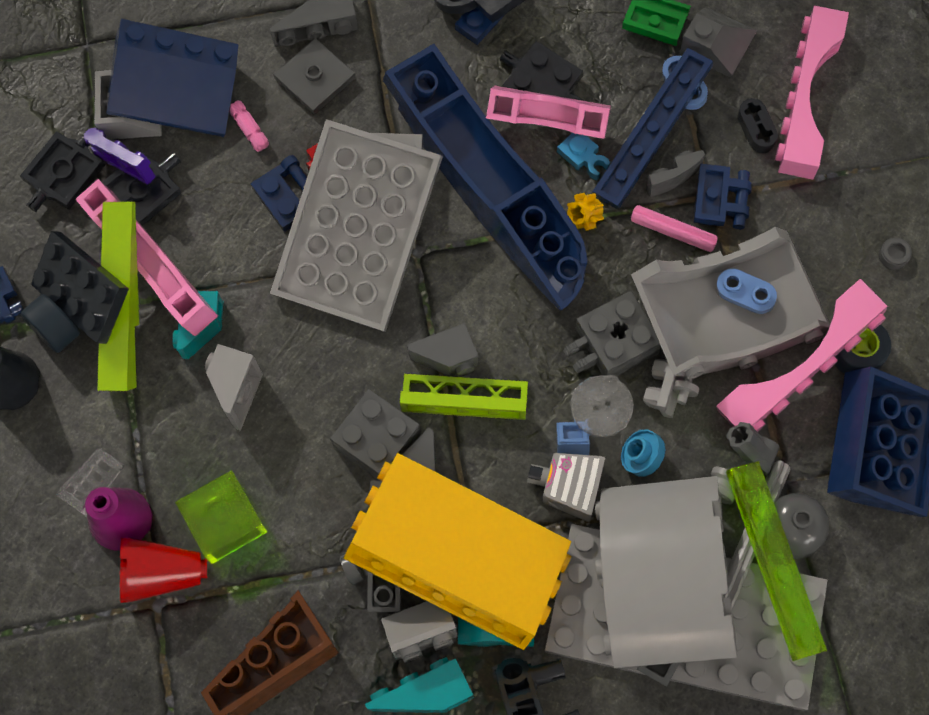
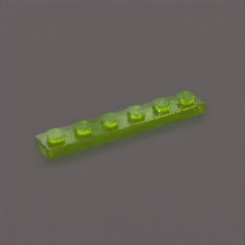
[726,461,827,661]

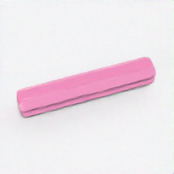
[631,205,718,252]

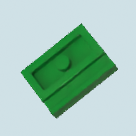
[622,0,691,46]

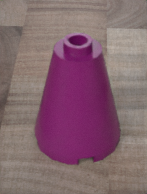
[85,487,153,551]

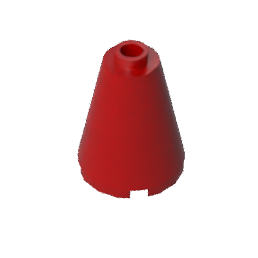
[120,537,207,603]

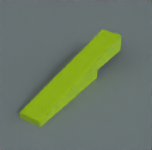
[97,202,139,391]

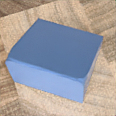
[556,422,590,455]

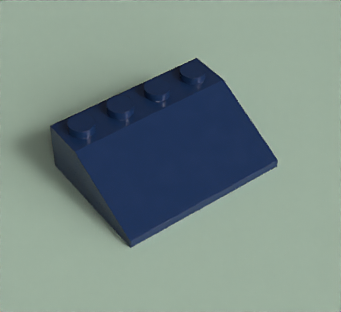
[106,19,238,137]
[827,366,929,517]

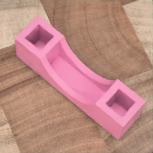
[486,86,611,139]

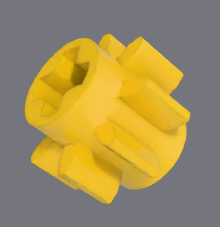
[567,193,604,231]

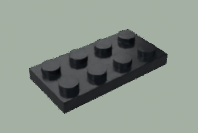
[31,231,129,344]

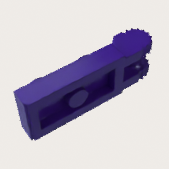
[83,127,156,184]

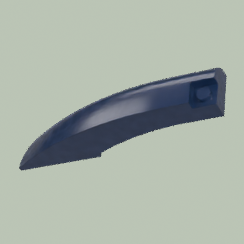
[383,44,587,311]

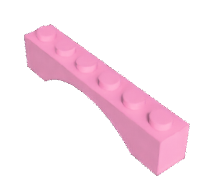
[775,6,849,180]
[75,179,218,336]
[716,279,888,432]

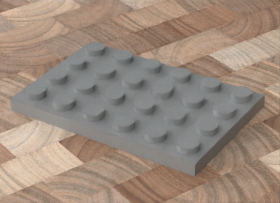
[270,119,443,332]

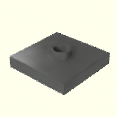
[273,38,356,115]

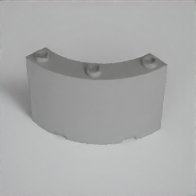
[631,227,830,379]
[595,476,737,668]

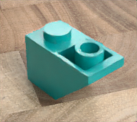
[173,291,223,359]

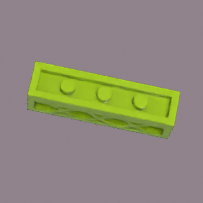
[400,374,528,420]

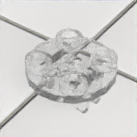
[570,375,634,438]

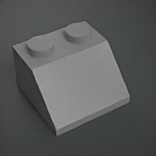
[205,344,263,431]

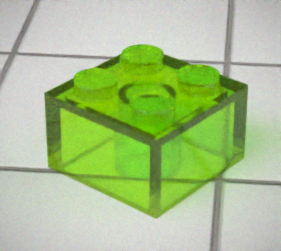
[175,470,268,564]

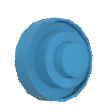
[621,429,666,477]

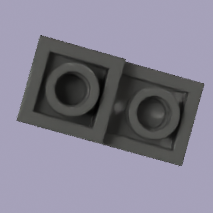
[646,150,705,198]

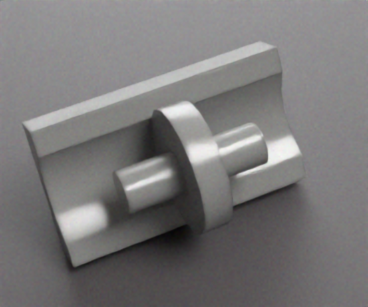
[643,359,699,418]

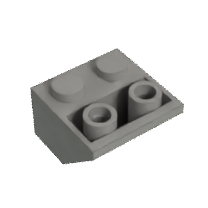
[94,70,162,140]
[381,601,458,663]

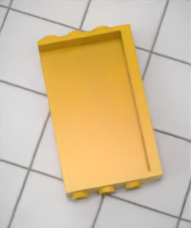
[343,453,572,650]

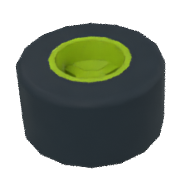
[835,324,891,374]

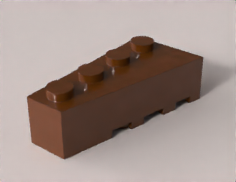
[201,590,339,715]

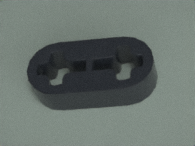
[737,98,778,153]

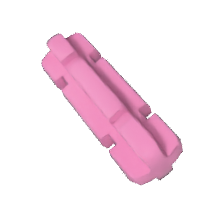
[229,100,269,152]

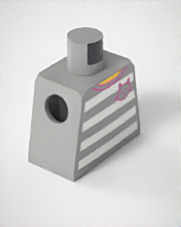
[527,453,605,522]

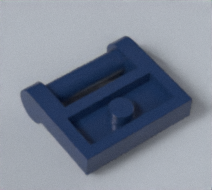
[250,155,307,232]

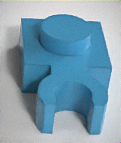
[557,133,610,180]

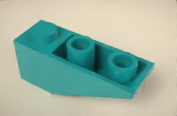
[365,657,474,713]

